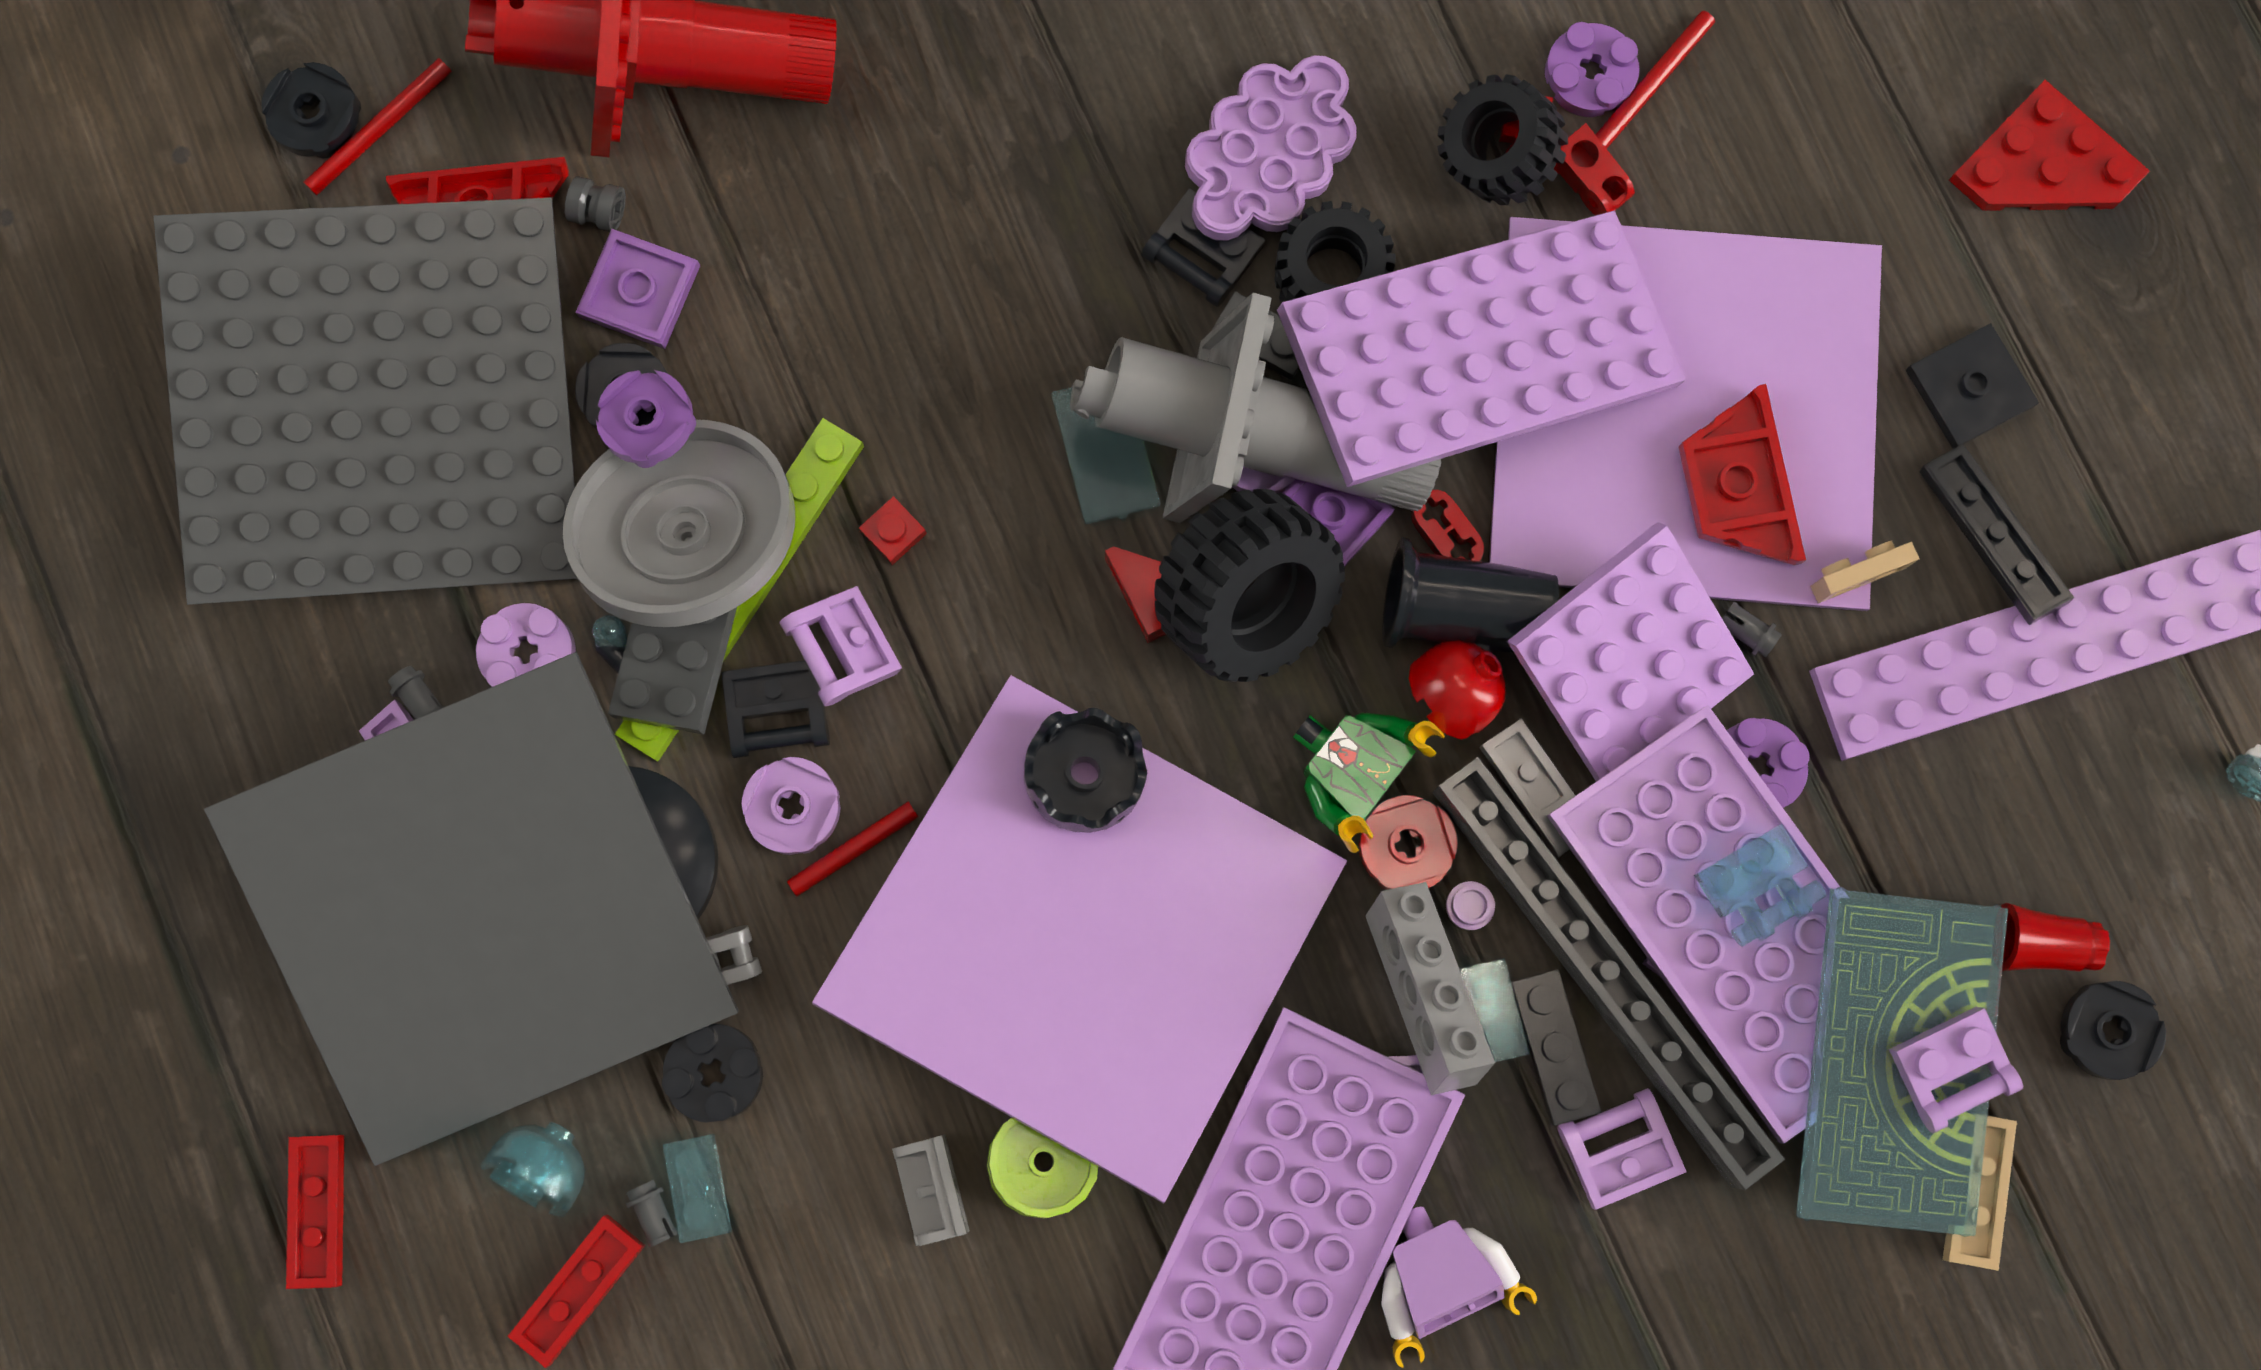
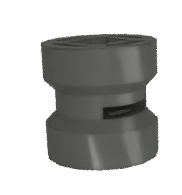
[565,176,626,232]

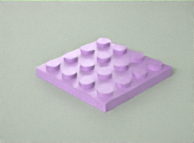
[1507,522,1754,781]

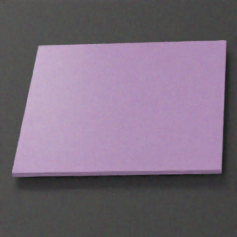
[1489,217,1882,611]
[812,675,1347,1204]

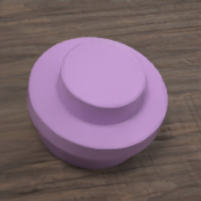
[1446,881,1495,930]

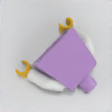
[1381,1207,1537,1368]

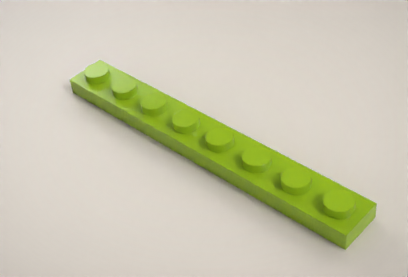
[614,418,864,762]

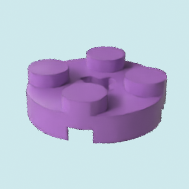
[1545,22,1639,117]
[596,370,696,468]
[1727,718,1810,808]

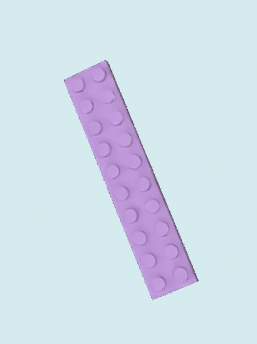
[1809,530,2261,761]

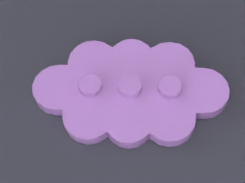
[1185,55,1356,241]

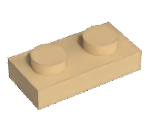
[1810,541,1919,603]

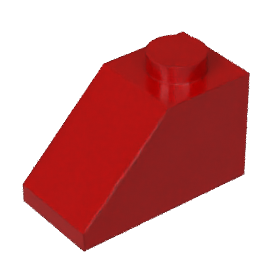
[1105,546,1166,643]

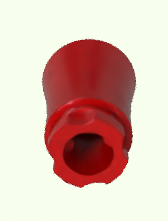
[1990,903,2110,972]

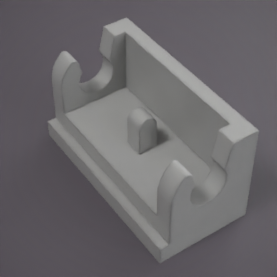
[892,1134,970,1246]

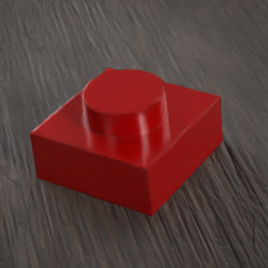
[859,496,927,565]

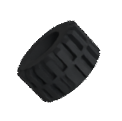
[1437,74,1568,205]
[1274,201,1396,302]

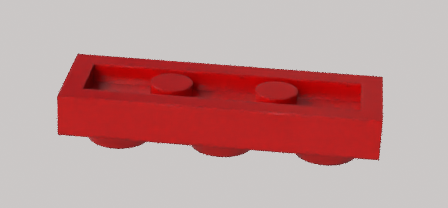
[286,1135,344,1289]
[507,1214,646,1368]

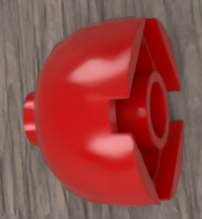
[1409,640,1506,739]

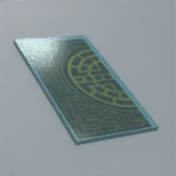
[1796,887,2008,1237]

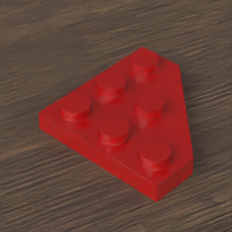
[1949,80,2150,211]

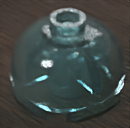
[481,1122,585,1217]

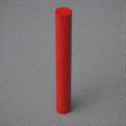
[787,801,919,897]

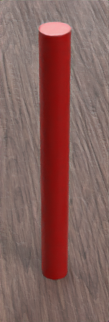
[1595,11,1715,149]
[303,58,452,196]

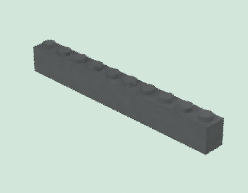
[1432,757,1785,1190]

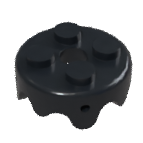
[1024,708,1147,833]

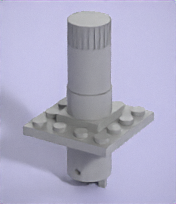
[1070,292,1441,523]

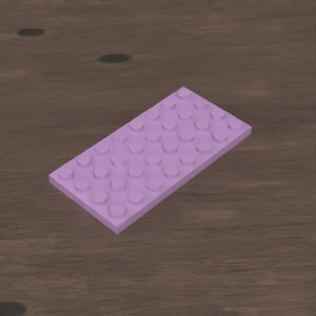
[1277,210,1686,487]
[1547,705,1868,1143]
[1113,1007,1465,1370]

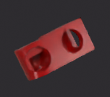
[1554,123,1635,216]

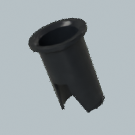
[1382,537,1559,653]

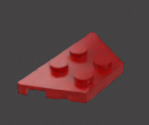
[386,157,569,204]
[1679,384,1806,565]

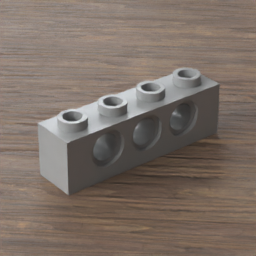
[1365,882,1495,1095]

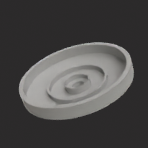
[563,420,796,627]

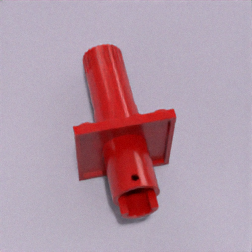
[465,0,837,157]

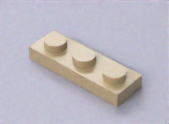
[1943,1113,2017,1271]

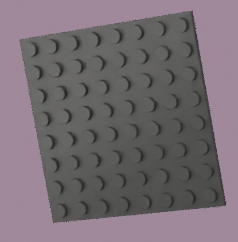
[153,197,577,605]
[204,652,739,1166]

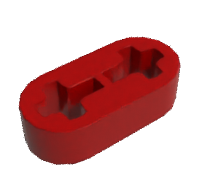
[1411,490,1484,561]

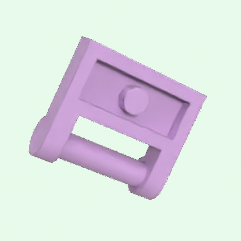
[780,586,902,706]
[1889,1006,2023,1133]
[1557,1088,1687,1210]

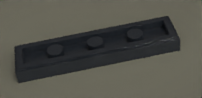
[1920,444,2074,625]

